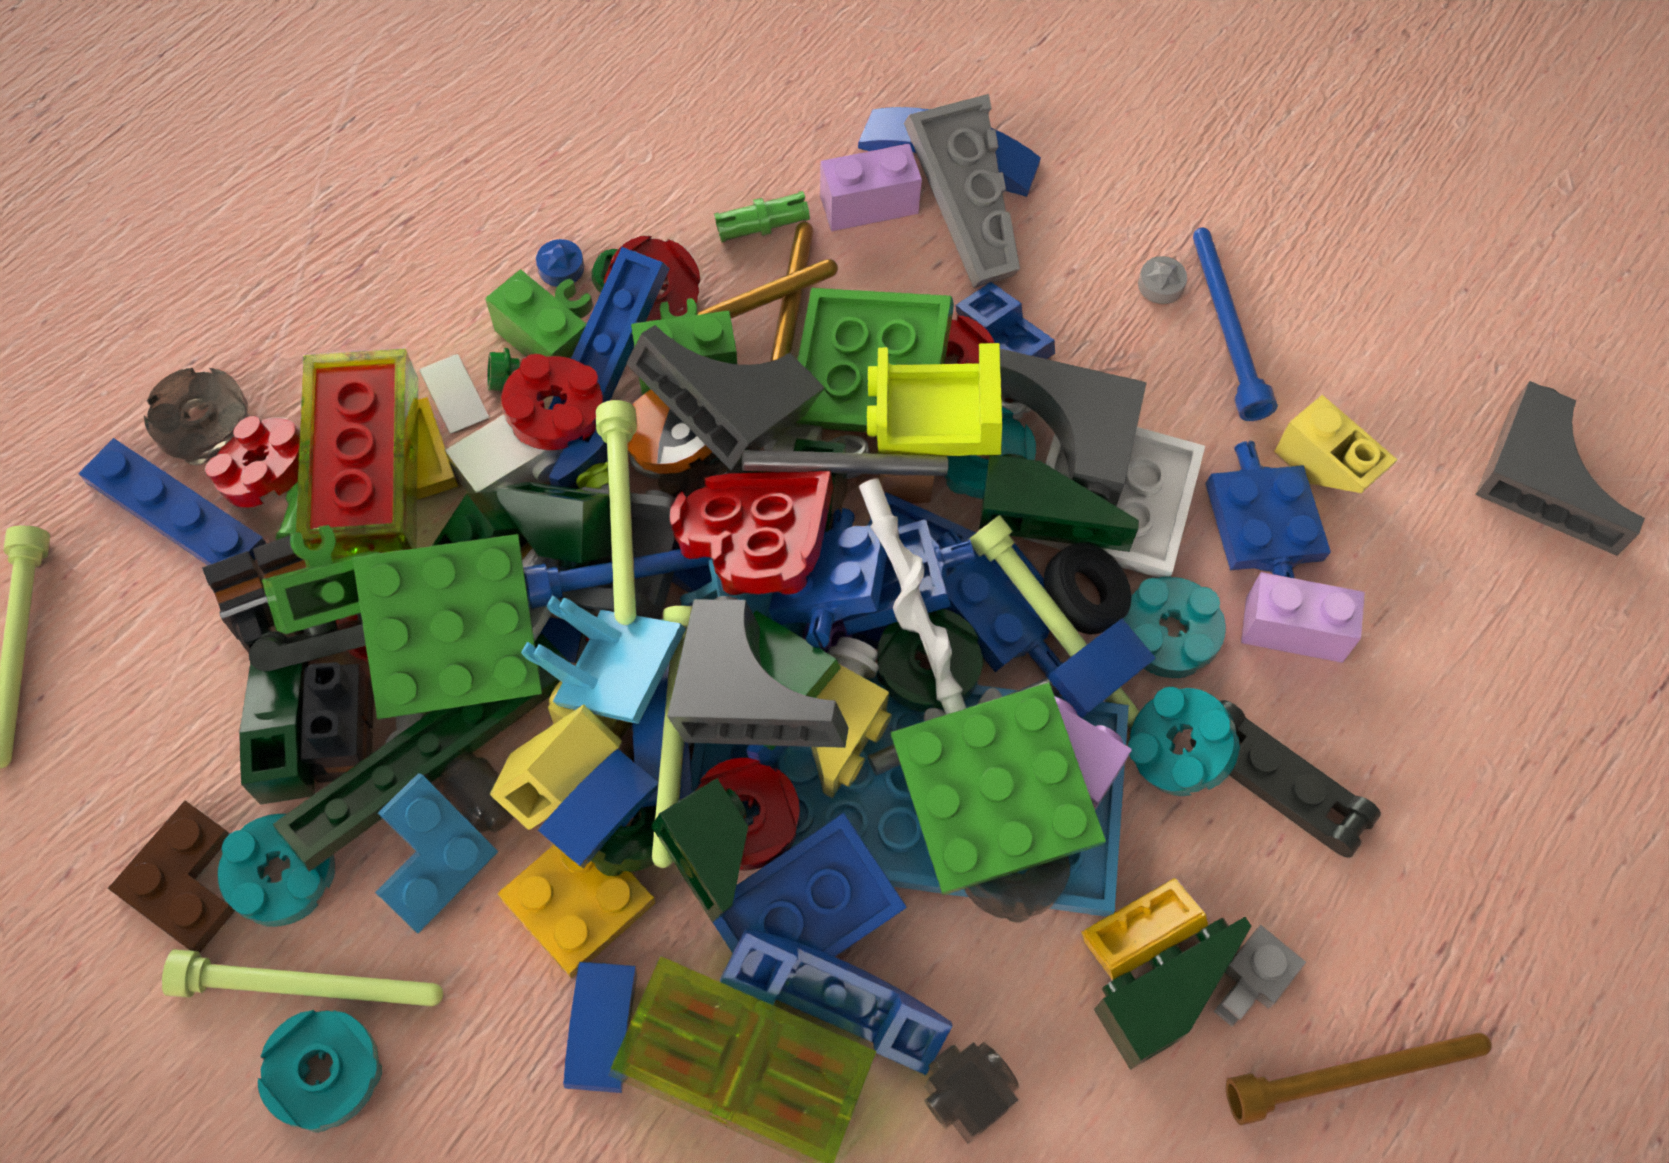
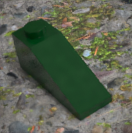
[979,454,1139,552]

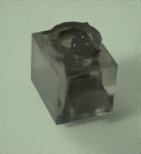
[924,1042,1019,1144]

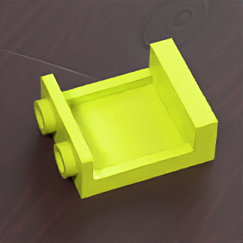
[867,343,1002,456]

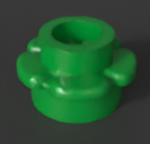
[487,348,520,391]

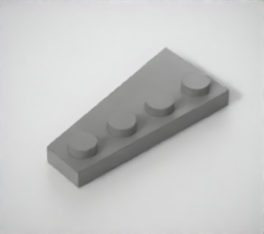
[904,94,1020,288]

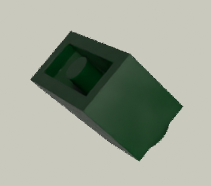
[497,482,611,569]
[651,778,748,923]

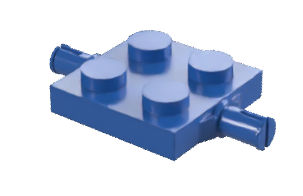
[1205,441,1331,578]
[769,508,887,648]
[843,519,976,635]
[936,528,1063,677]

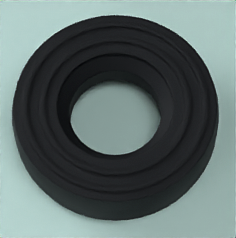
[1044,542,1131,634]

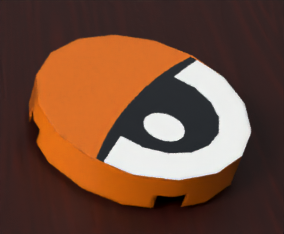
[628,390,712,474]

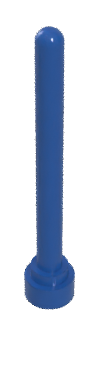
[1193,227,1278,421]
[524,549,712,609]

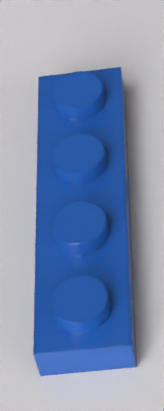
[548,247,670,443]
[78,438,267,565]

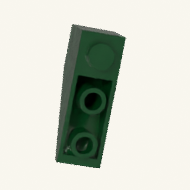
[239,661,315,805]
[1094,917,1252,1070]

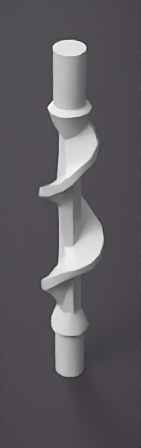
[859,478,966,715]

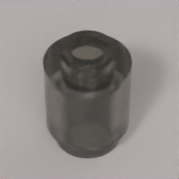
[439,752,514,832]

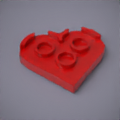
[670,471,833,595]

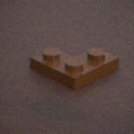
[107,800,235,953]

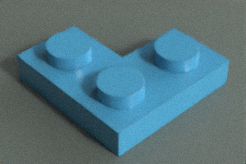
[375,773,498,933]

